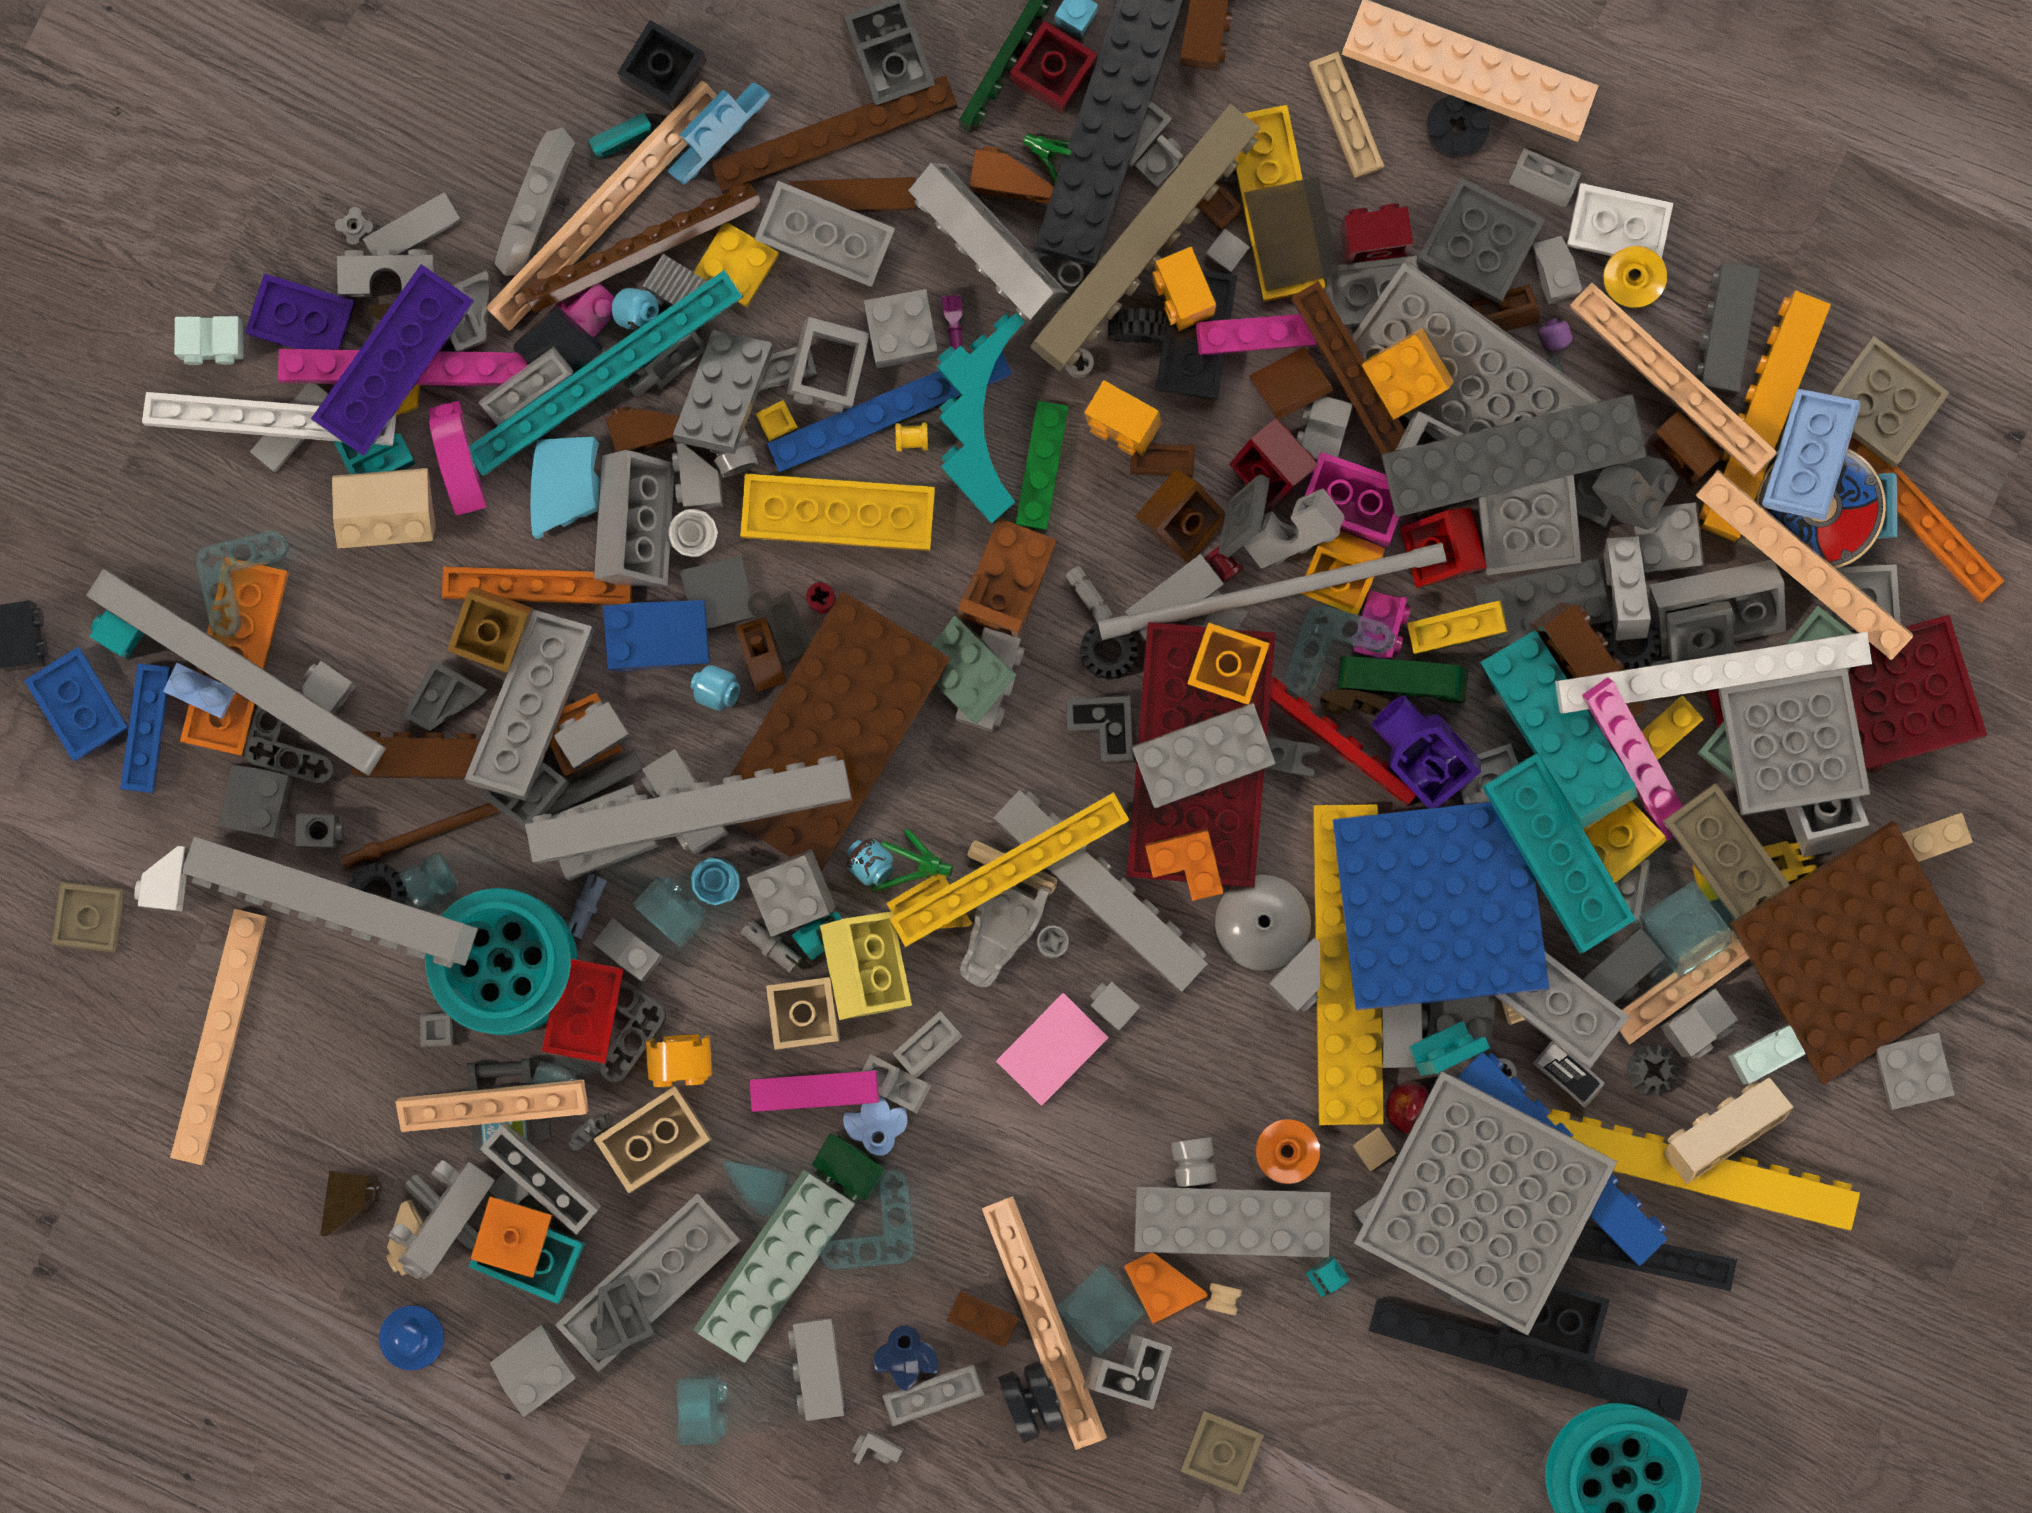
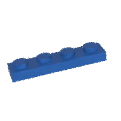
[120,663,172,794]

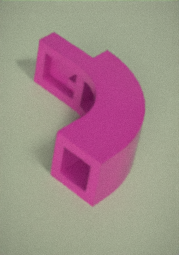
[429,401,486,516]

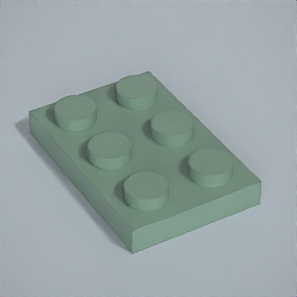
[932,616,1017,724]

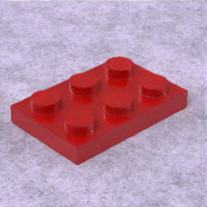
[542,958,624,1063]

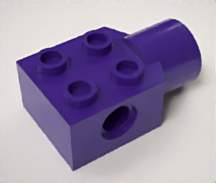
[1372,696,1481,809]

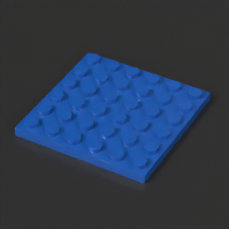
[1332,802,1549,1011]

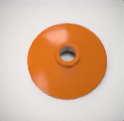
[1256,1119,1320,1184]

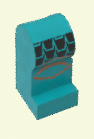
[1305,1255,1350,1297]

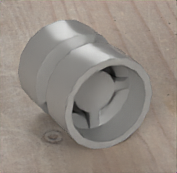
[710,428,758,478]
[1171,1137,1218,1187]

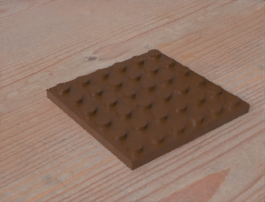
[1729,821,1985,1084]

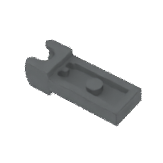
[1264,736,1320,778]

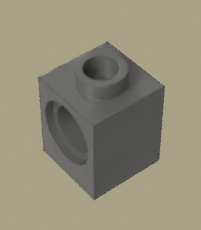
[295,814,344,849]

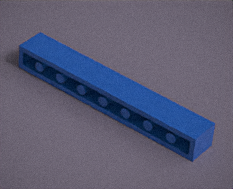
[1456,1052,1668,1266]

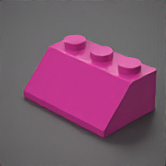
[1305,452,1399,548]

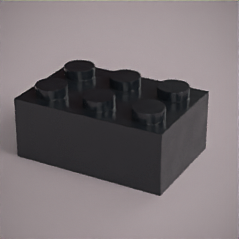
[1495,1284,1610,1362]

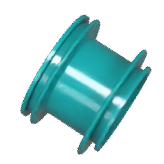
[425,888,578,1035]
[1545,1403,1701,1513]

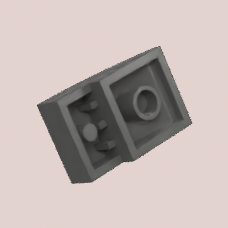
[843,0,935,106]

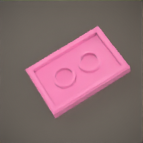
[996,993,1109,1106]

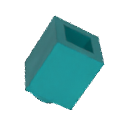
[89,610,145,660]

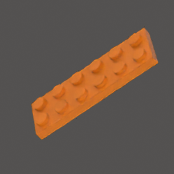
[180,557,289,757]

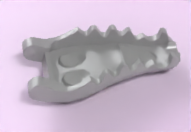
[960,886,1051,987]

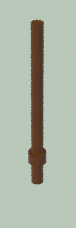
[341,803,501,868]

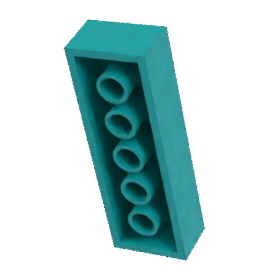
[1480,630,1638,829]

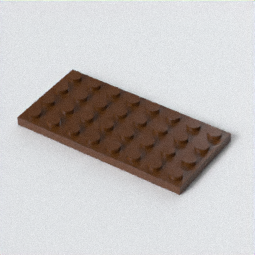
[730,591,952,872]

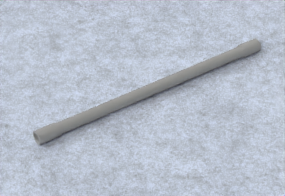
[1098,543,1446,640]

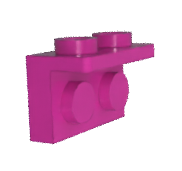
[1352,590,1411,659]

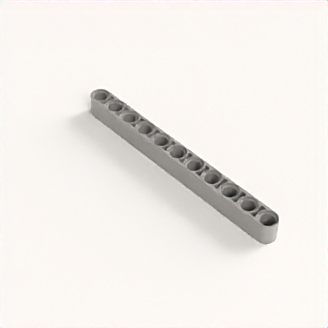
[86,569,387,776]

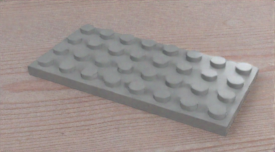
[1351,261,1602,440]

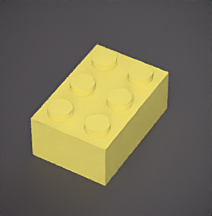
[820,911,912,1020]

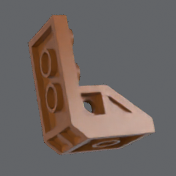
[958,518,1057,638]

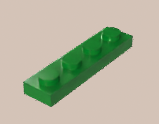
[1016,401,1069,531]

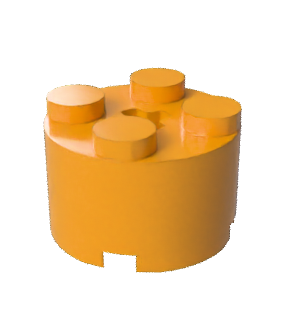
[646,1034,713,1087]

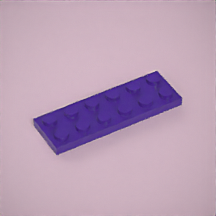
[311,264,474,457]

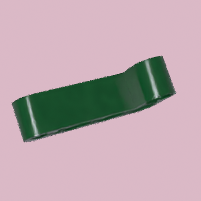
[1337,656,1469,703]

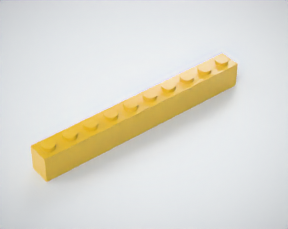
[1547,1109,1860,1230]

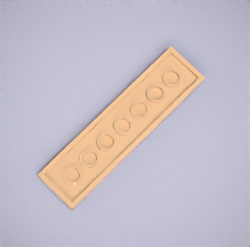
[1341,0,1599,142]

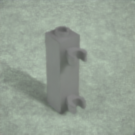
[388,1160,495,1279]

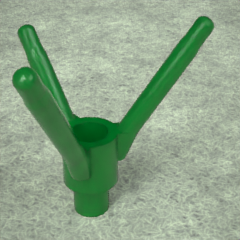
[1023,133,1071,183]
[870,829,953,892]

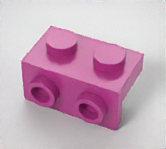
[554,283,615,338]

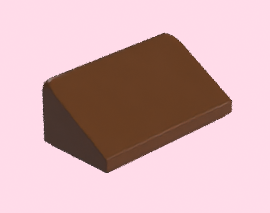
[1469,284,1540,331]

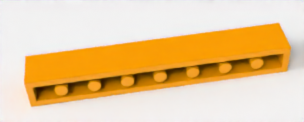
[1699,290,1831,542]

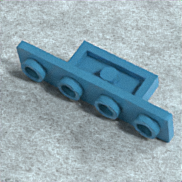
[668,82,771,185]

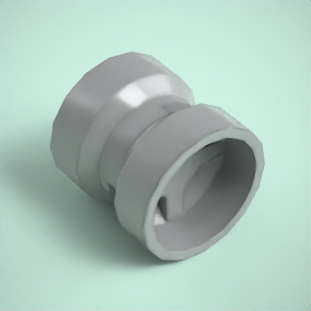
[1037,925,1069,959]

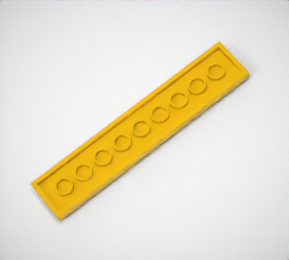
[1313,804,1384,1125]

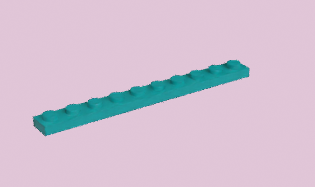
[470,270,743,476]

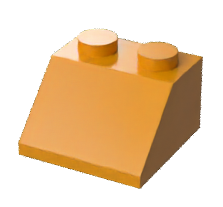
[1300,530,1385,616]

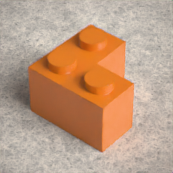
[1145,828,1223,901]

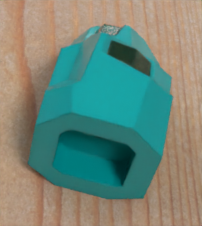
[792,911,843,961]

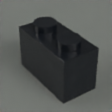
[0,600,48,672]

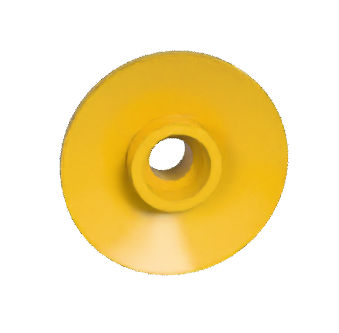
[1603,246,1667,308]

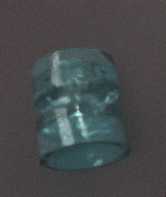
[399,851,459,909]

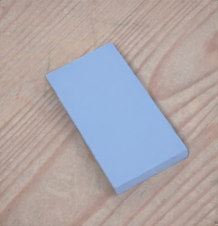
[1762,389,1861,521]

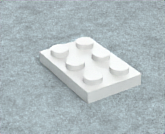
[1567,183,1673,258]

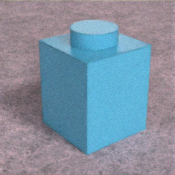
[1055,0,1098,40]

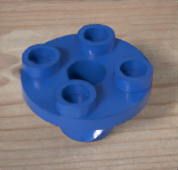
[379,1305,444,1370]

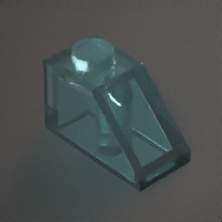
[723,1160,789,1217]

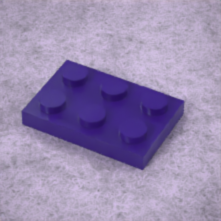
[245,273,356,350]

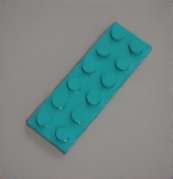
[1481,753,1636,953]

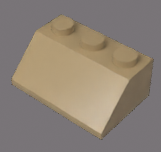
[332,468,436,549]

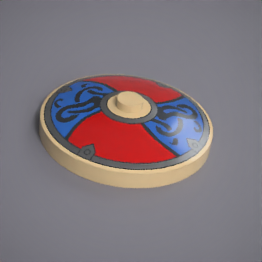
[1756,449,1886,569]

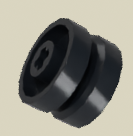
[998,1360,1066,1443]

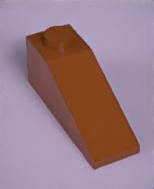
[970,146,1054,204]

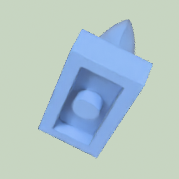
[163,663,236,719]

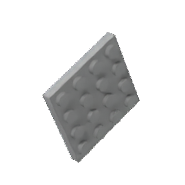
[1718,668,1870,816]

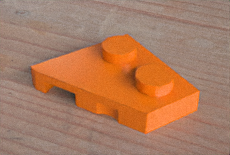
[1124,1252,1208,1324]

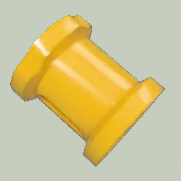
[895,422,928,452]

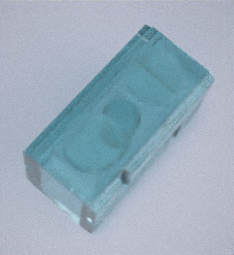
[632,877,707,949]

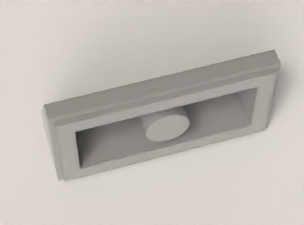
[1509,148,1581,207]

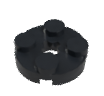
[1426,95,1490,158]

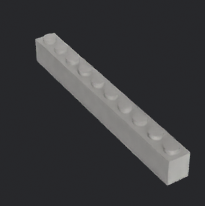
[525,756,852,864]
[182,837,478,968]

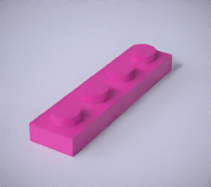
[1196,314,1318,355]

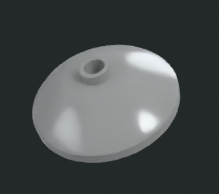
[1215,875,1311,971]

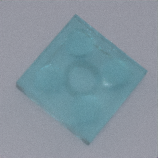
[1056,1264,1146,1356]

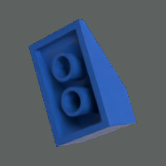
[603,600,710,673]

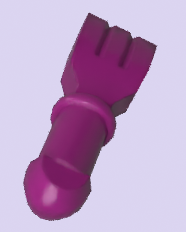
[942,294,963,350]

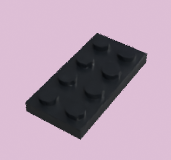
[1155,270,1237,401]

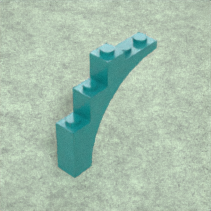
[936,312,1025,524]

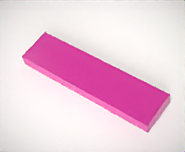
[750,1071,879,1112]

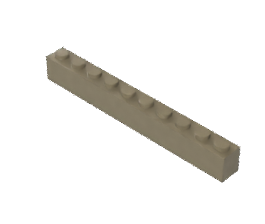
[1030,103,1260,372]

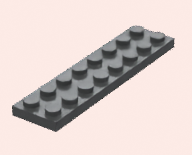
[1381,394,1646,517]

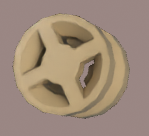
[1205,1283,1242,1315]

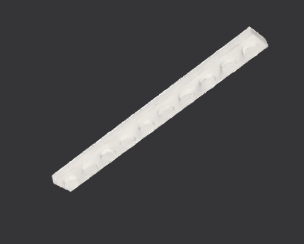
[1555,632,1872,713]

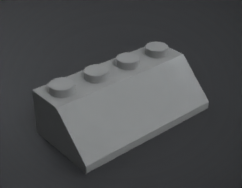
[594,450,675,587]
[1649,560,1786,657]

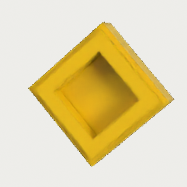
[756,400,798,442]

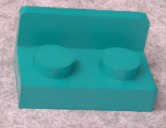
[1409,1022,1490,1076]

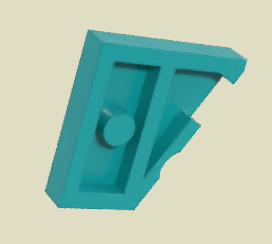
[333,433,416,474]

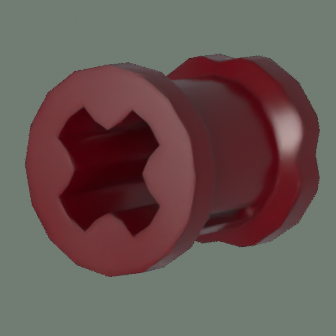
[1204,546,1244,584]
[806,582,836,614]

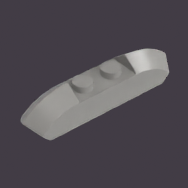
[495,127,575,276]

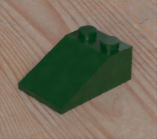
[812,1132,888,1202]

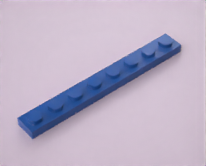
[767,352,1012,474]

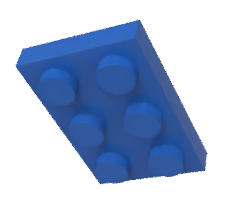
[24,647,129,762]

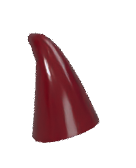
[1386,1080,1432,1134]

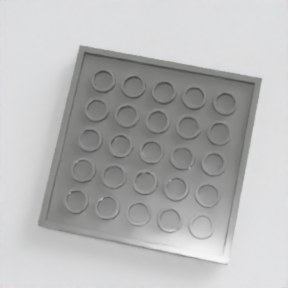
[1354,1071,1618,1335]

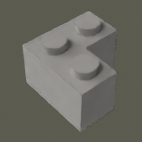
[1659,988,1738,1059]
[1083,1335,1172,1409]

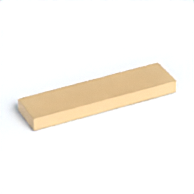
[1309,51,1385,180]

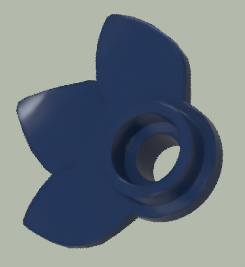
[874,1326,938,1391]

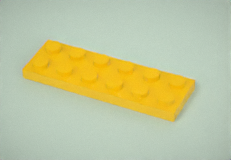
[1235,105,1326,302]
[740,474,935,551]

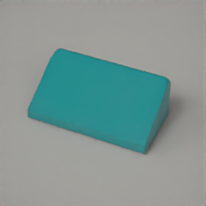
[589,113,653,160]

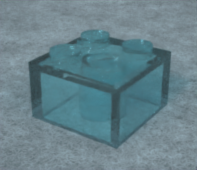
[1640,881,1733,978]
[677,1374,728,1445]

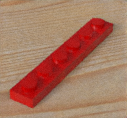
[1270,677,1416,806]

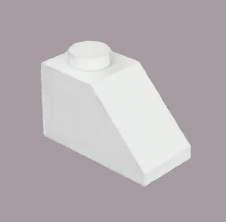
[134,846,190,912]

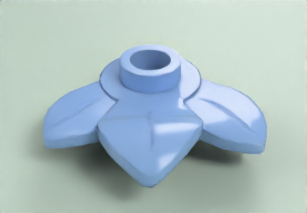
[843,1095,908,1156]

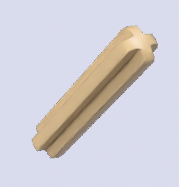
[967,840,1058,895]

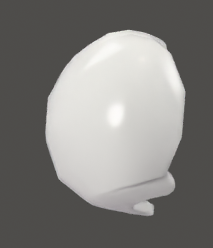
[668,509,718,557]

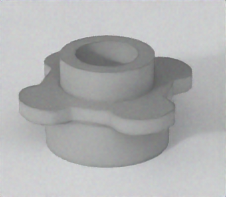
[335,207,373,245]

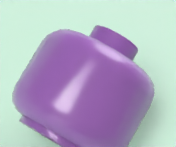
[1538,318,1573,352]

